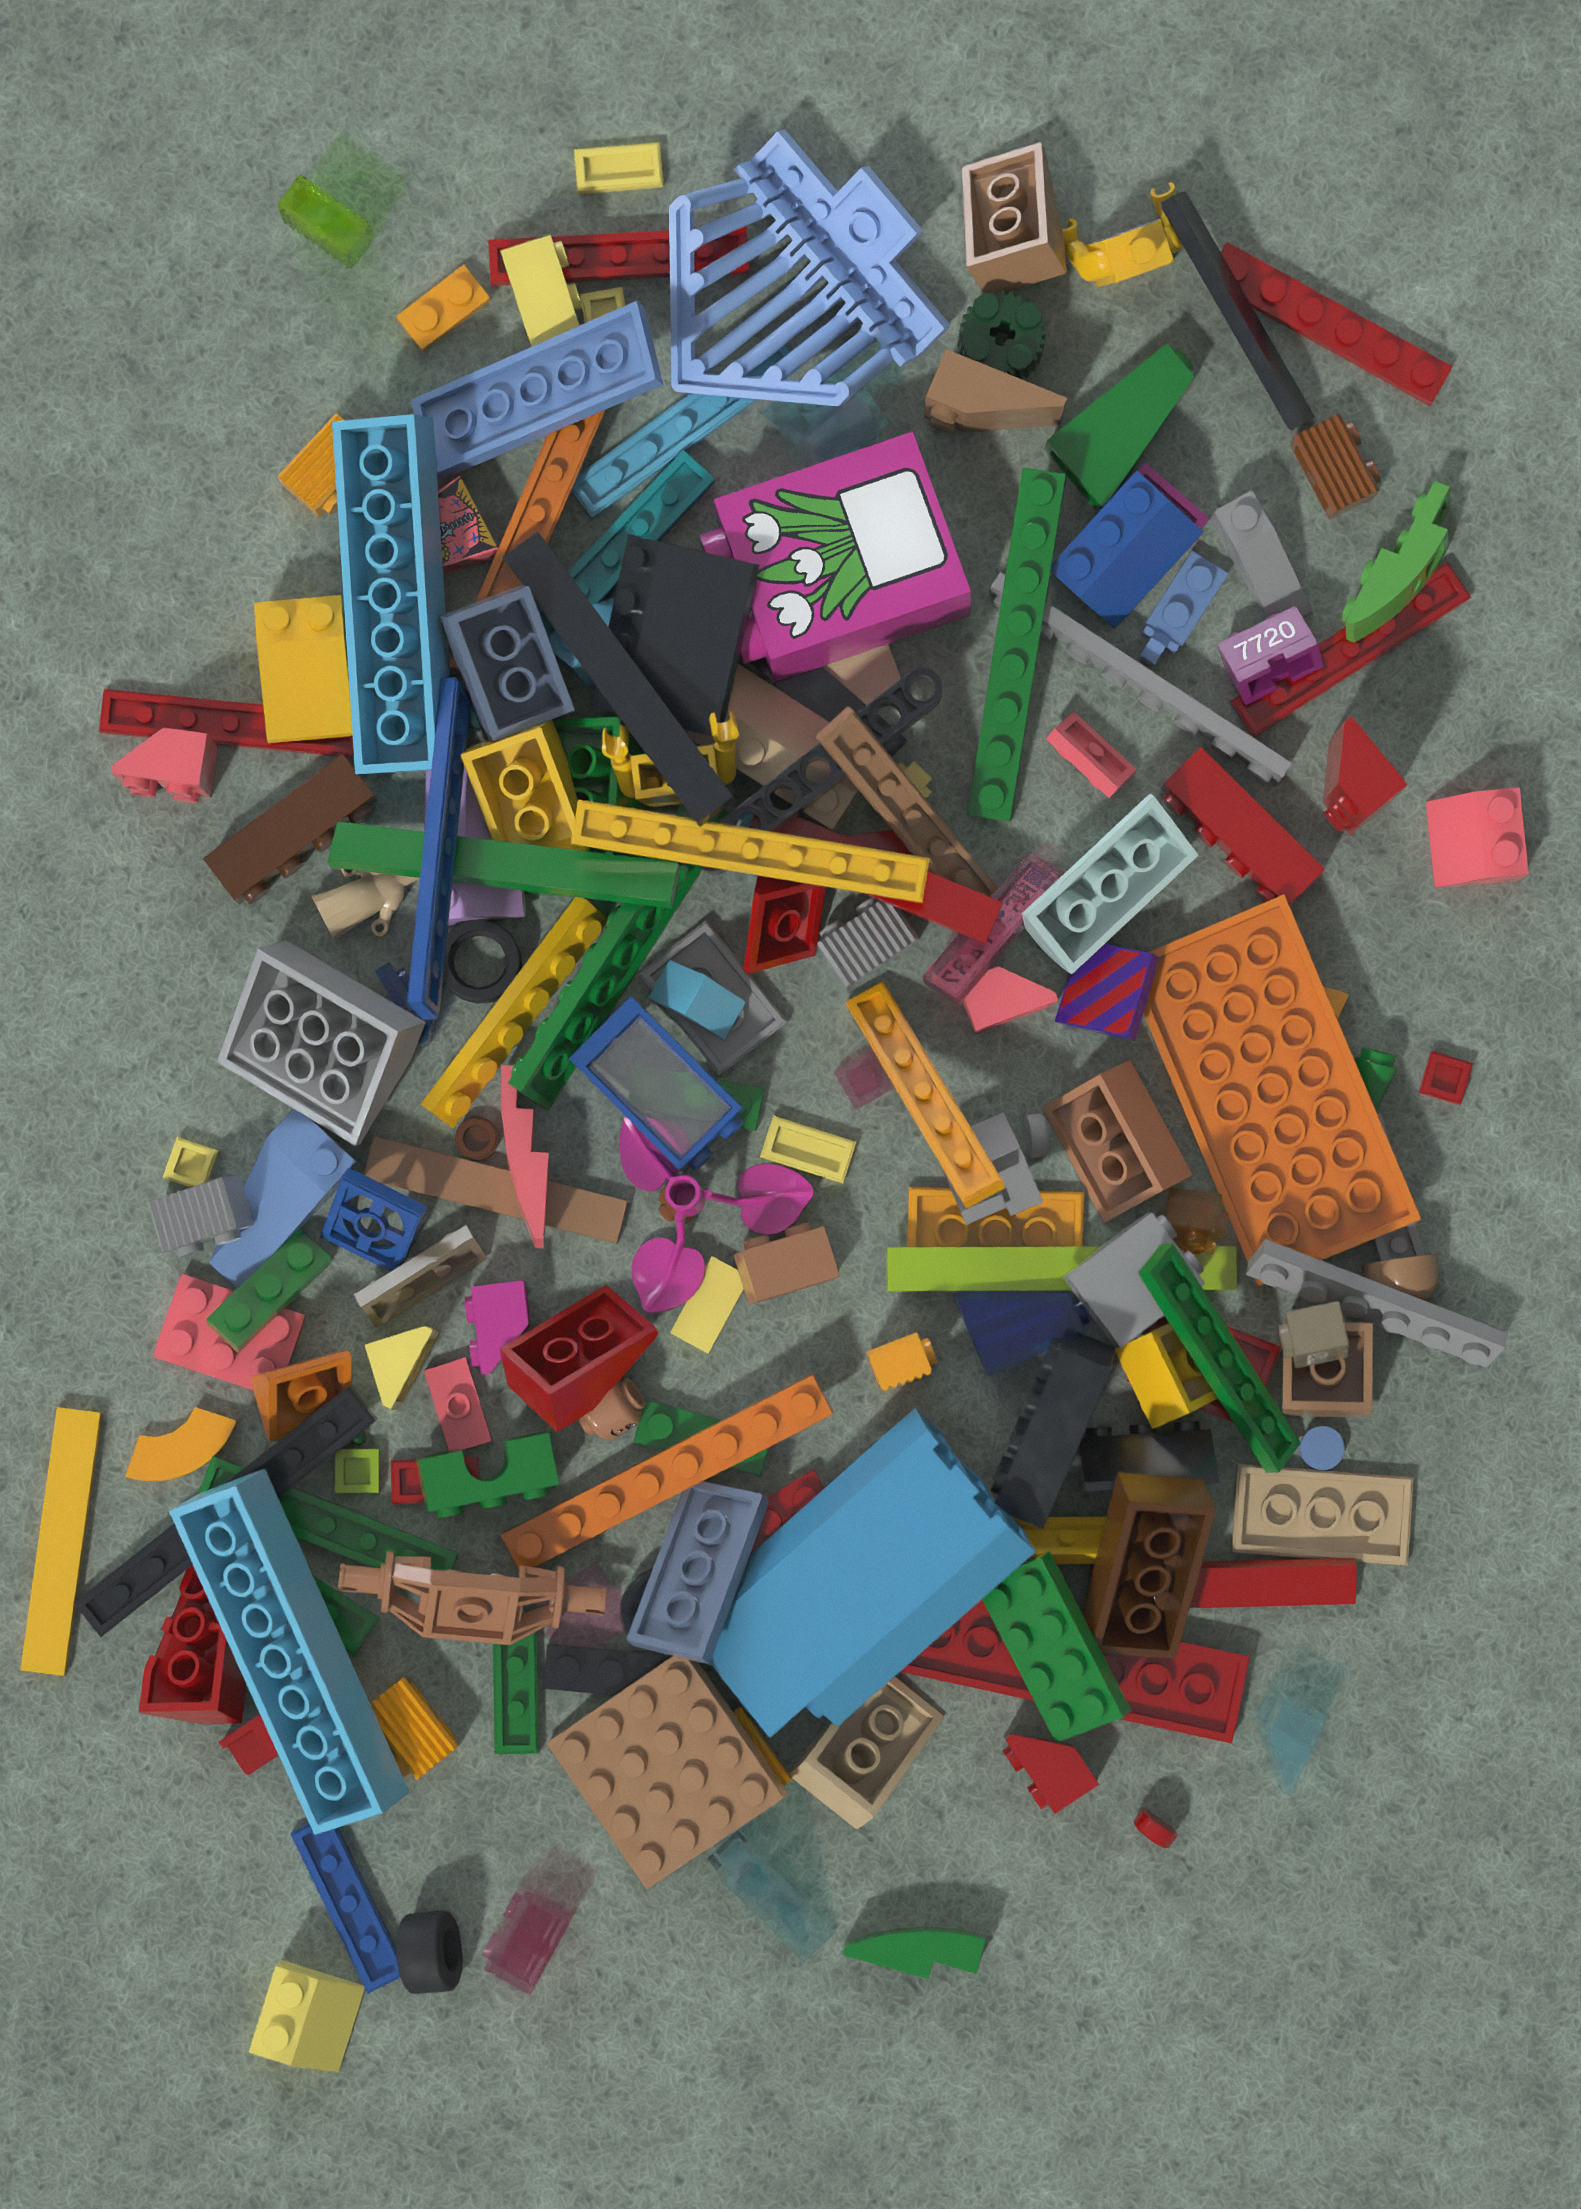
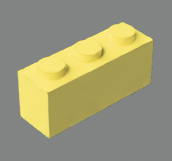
[500,235,582,347]

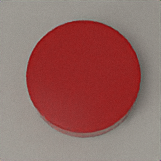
[1133,1808,1178,1849]

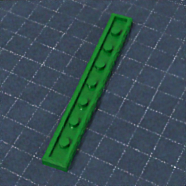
[328,822,681,909]

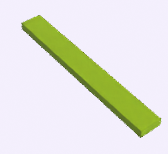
[886,1246,1237,1292]

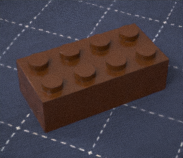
[1082,1472,1216,1659]

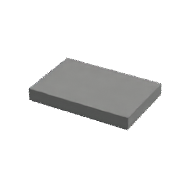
[638,920,788,1076]

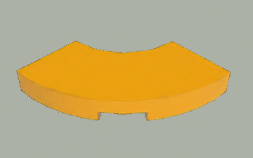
[125,1407,238,1481]

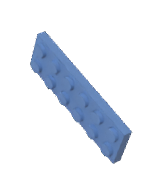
[411,301,664,482]

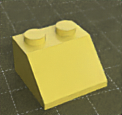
[248,1960,365,2073]

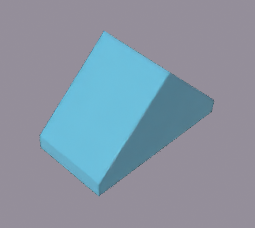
[648,960,746,1041]

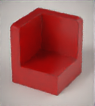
[219,1714,278,1775]

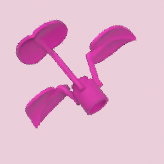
[619,1116,814,1314]

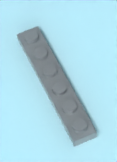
[1246,1239,1508,1368]

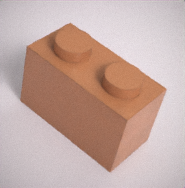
[733,1222,840,1305]

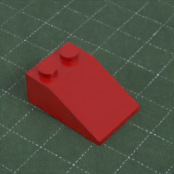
[499,1284,658,1432]

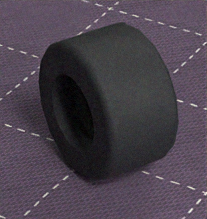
[396,1911,463,1994]

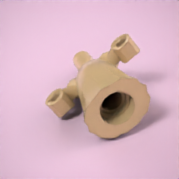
[311,869,420,942]

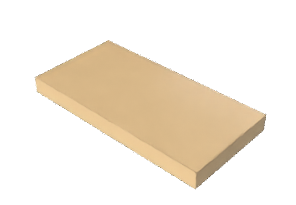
[1231,1464,1414,1566]

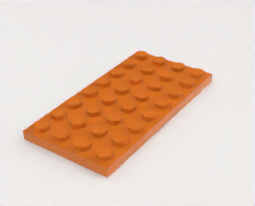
[1143,894,1422,1286]

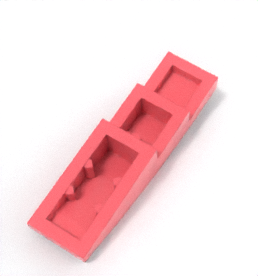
[501,1065,549,1248]

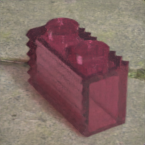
[482,1887,575,1995]

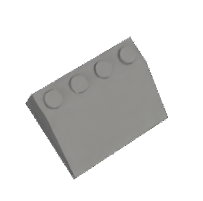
[217,940,426,1146]

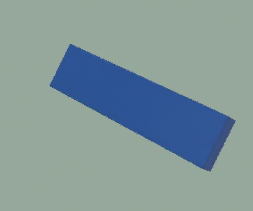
[290,1824,400,1994]

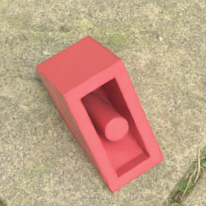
[958,966,1058,1034]

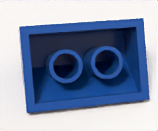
[1051,471,1204,628]

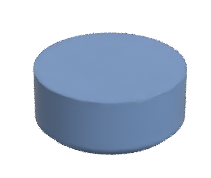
[1299,1426,1345,1470]

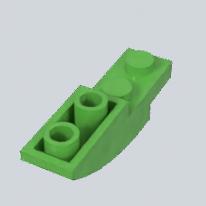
[1341,481,1450,642]

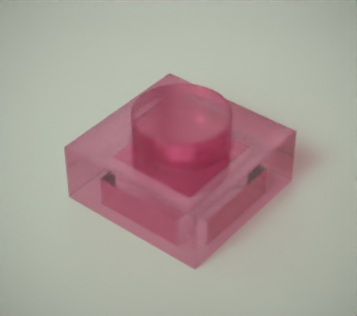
[834,1051,893,1111]

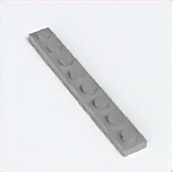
[989,572,1292,783]

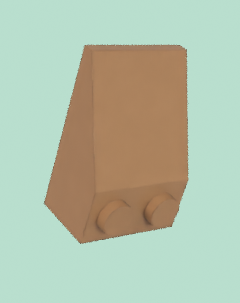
[961,142,1066,294]
[924,349,1067,434]

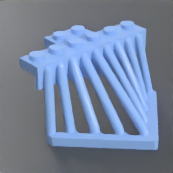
[669,129,951,406]

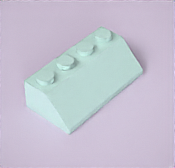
[1022,794,1199,974]

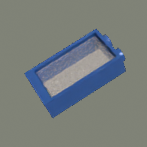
[569,996,747,1172]

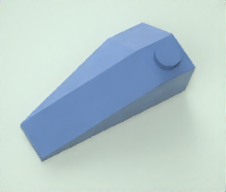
[209,1109,361,1289]

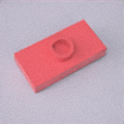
[424,1357,493,1451]

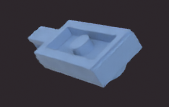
[1140,551,1229,667]

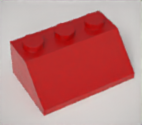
[1323,716,1408,836]

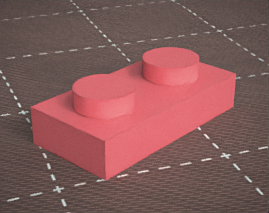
[1046,711,1137,798]

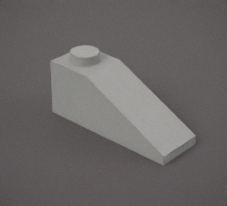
[1210,490,1312,619]

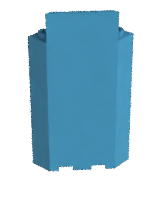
[710,1408,1036,1738]

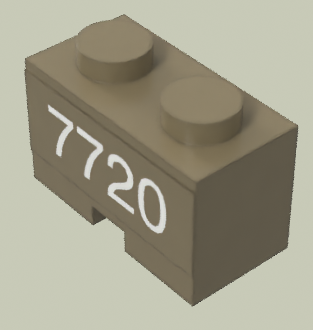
[1279,1301,1349,1368]

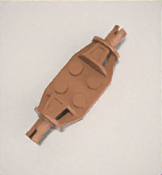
[338,1551,606,1645]

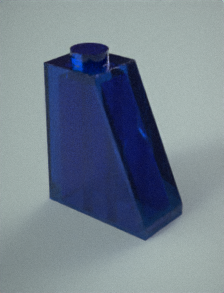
[953,1291,1090,1376]

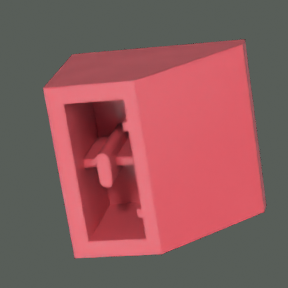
[112,728,218,804]

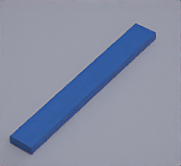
[407,677,471,1020]

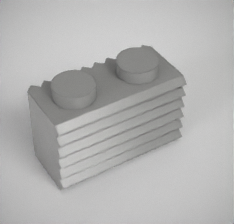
[817,897,919,990]
[148,1175,254,1258]

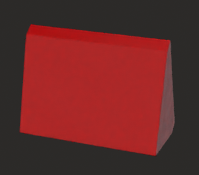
[743,875,825,974]

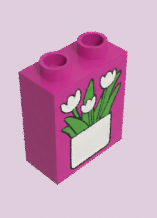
[699,432,971,683]

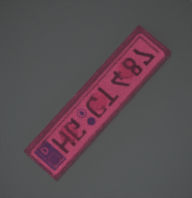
[922,852,1064,1005]

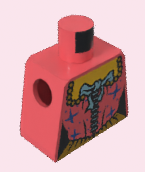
[438,476,498,575]

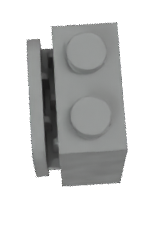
[1062,1212,1205,1348]

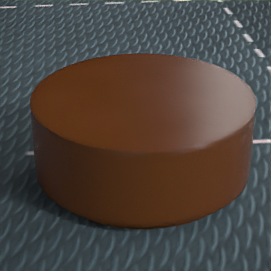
[455,1116,499,1161]

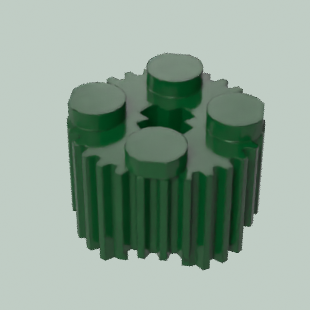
[957,290,1046,379]

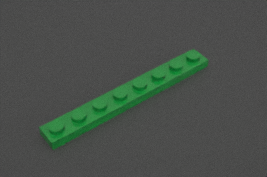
[967,468,1067,822]

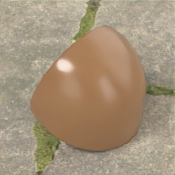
[1361,1254,1439,1302]

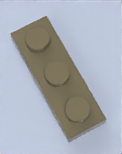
[354,1225,488,1328]

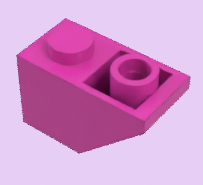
[465,1280,531,1375]

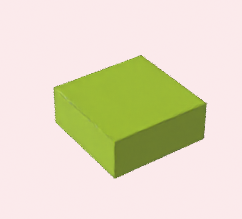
[335,1449,380,1493]

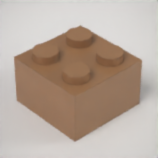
[1283,1321,1373,1418]

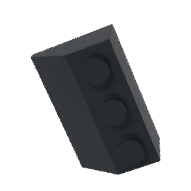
[1077,1421,1219,1492]

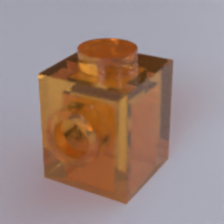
[1164,1187,1228,1254]

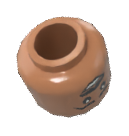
[578,1378,645,1441]

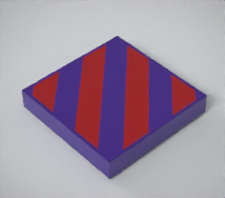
[1055,944,1160,1041]

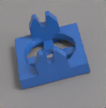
[320,1167,430,1272]

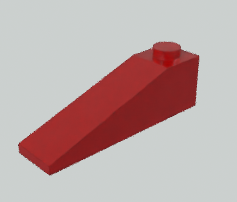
[138,1565,247,1724]

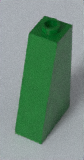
[1044,343,1195,513]

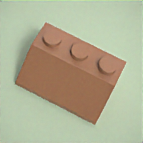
[1042,1060,1193,1223]

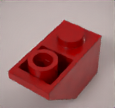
[1002,1732,1099,1814]

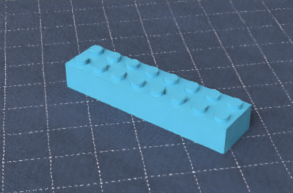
[332,414,450,774]
[169,1469,410,1835]

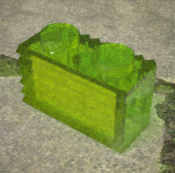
[277,174,375,269]

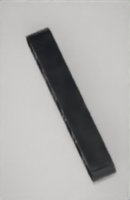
[698,667,942,875]

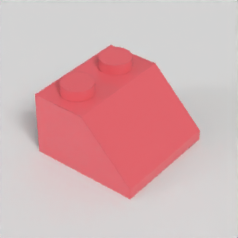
[1426,787,1529,888]

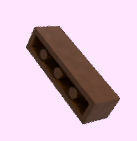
[203,754,378,905]

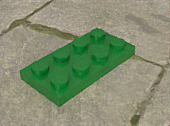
[982,1551,1132,1743]

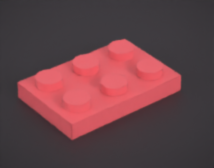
[152,1273,307,1391]

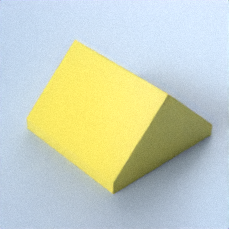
[365,1326,440,1410]

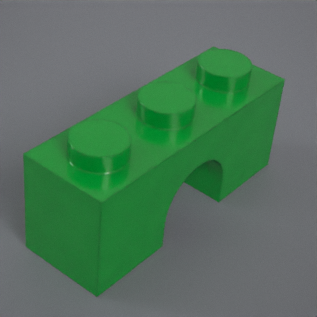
[415,1431,559,1518]

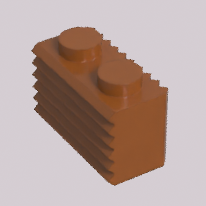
[1290,413,1381,520]

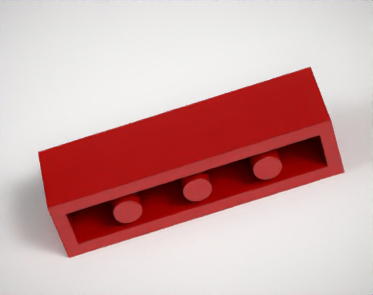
[1161,747,1325,905]

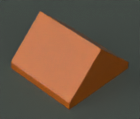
[250,1350,352,1442]

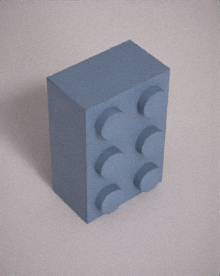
[439,585,575,742]

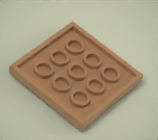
[547,1656,789,1890]

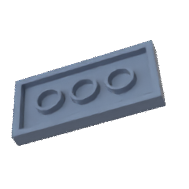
[626,1481,769,1664]

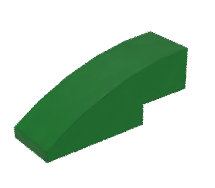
[842,1926,986,1979]

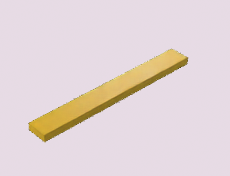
[571,799,930,903]

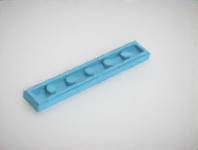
[572,345,801,520]

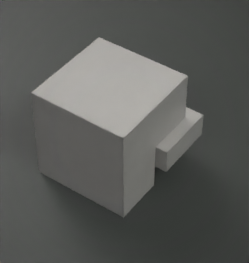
[941,1112,1043,1225]

